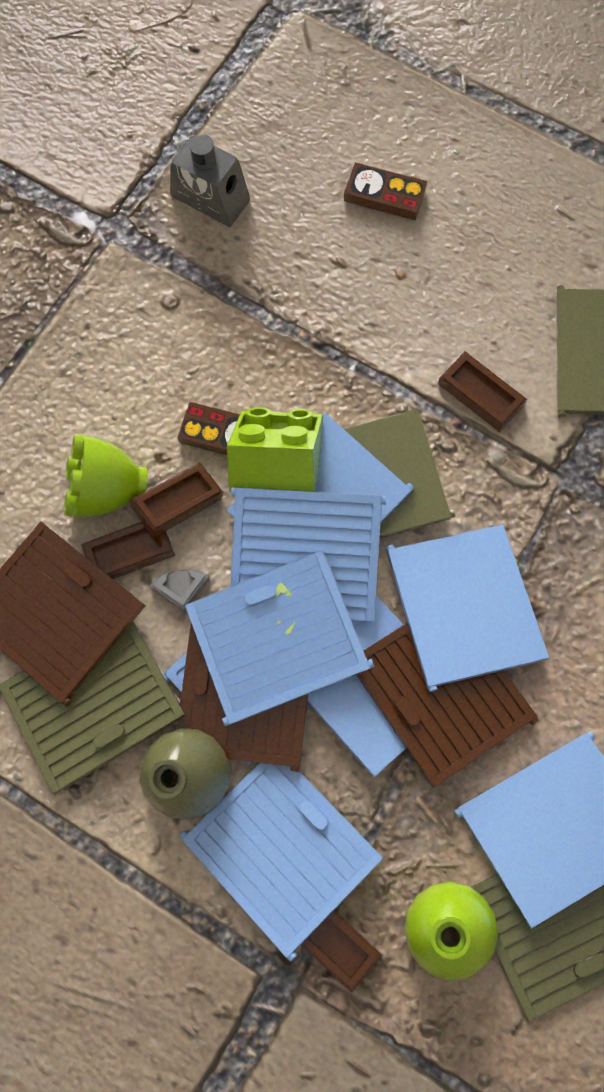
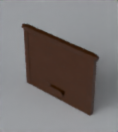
[0,521,146,707]
[176,623,309,772]
[356,623,539,788]

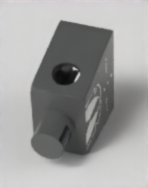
[170,135,250,227]

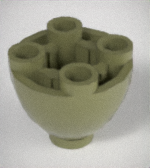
[139,728,232,820]

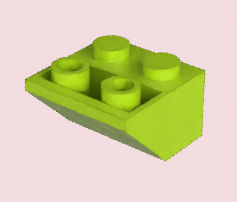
[227,407,323,492]

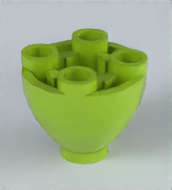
[64,434,148,518]
[404,881,498,981]

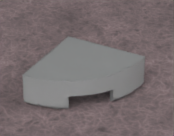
[150,569,210,612]

